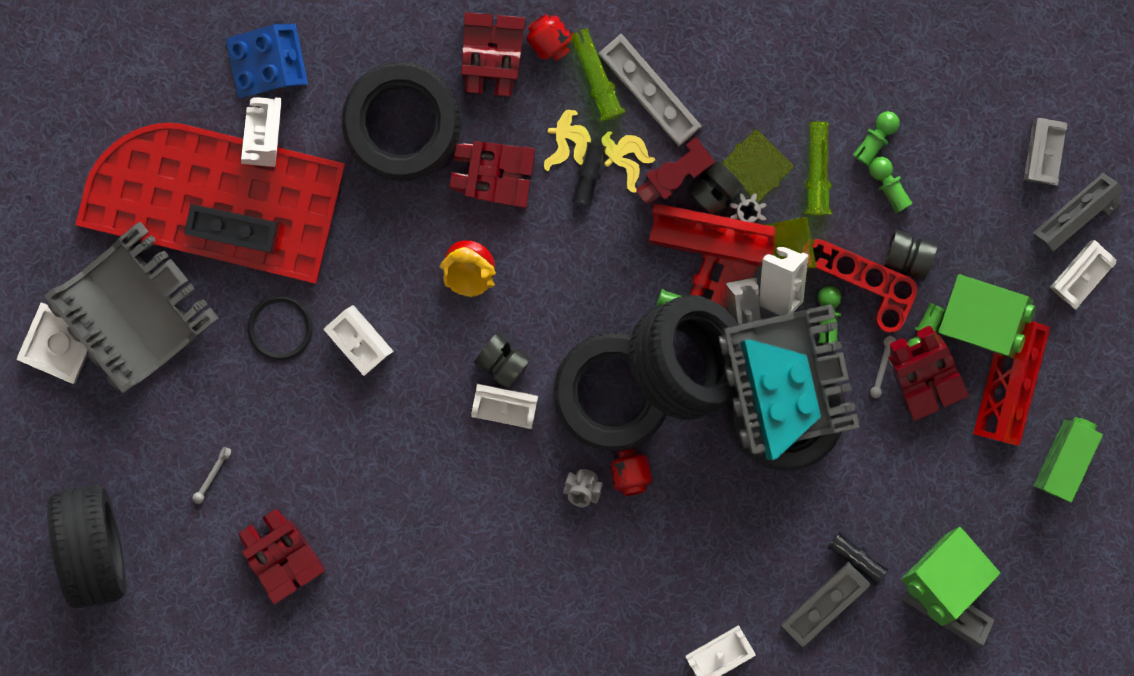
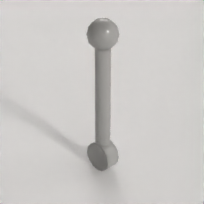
[870,336,896,399]
[192,447,231,504]

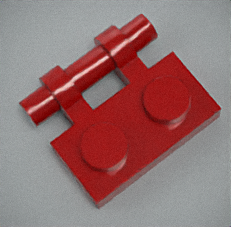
[690,254,757,310]

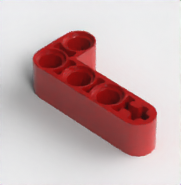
[802,239,917,333]

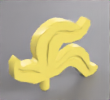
[544,110,591,171]
[602,132,655,193]

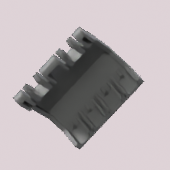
[44,221,219,393]
[719,304,860,454]

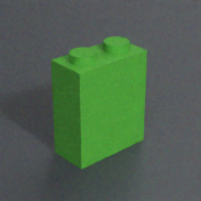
[938,274,1036,359]
[1033,417,1103,503]
[901,527,1000,626]

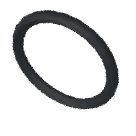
[248,295,313,360]

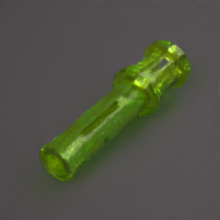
[572,28,626,123]
[804,121,832,216]

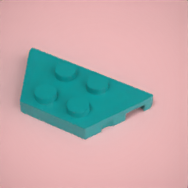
[740,340,821,460]

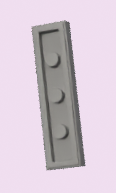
[598,34,702,147]

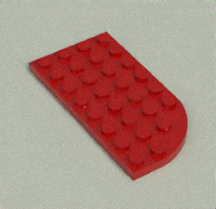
[76,122,346,284]

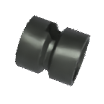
[686,160,745,216]
[883,229,937,281]
[473,331,531,389]

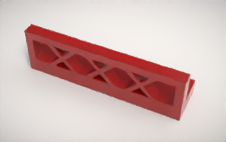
[649,203,777,266]
[973,321,1051,446]

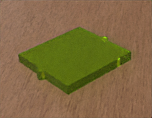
[722,129,794,202]
[766,217,816,269]

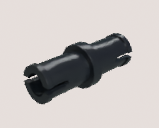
[572,142,606,206]
[827,532,889,585]

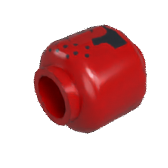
[526,14,572,61]
[610,449,653,496]

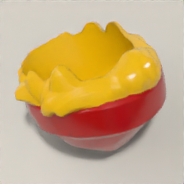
[440,240,496,297]

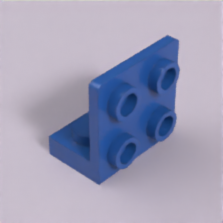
[226,24,308,98]

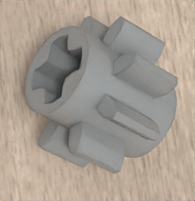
[729,194,766,223]
[563,469,603,507]

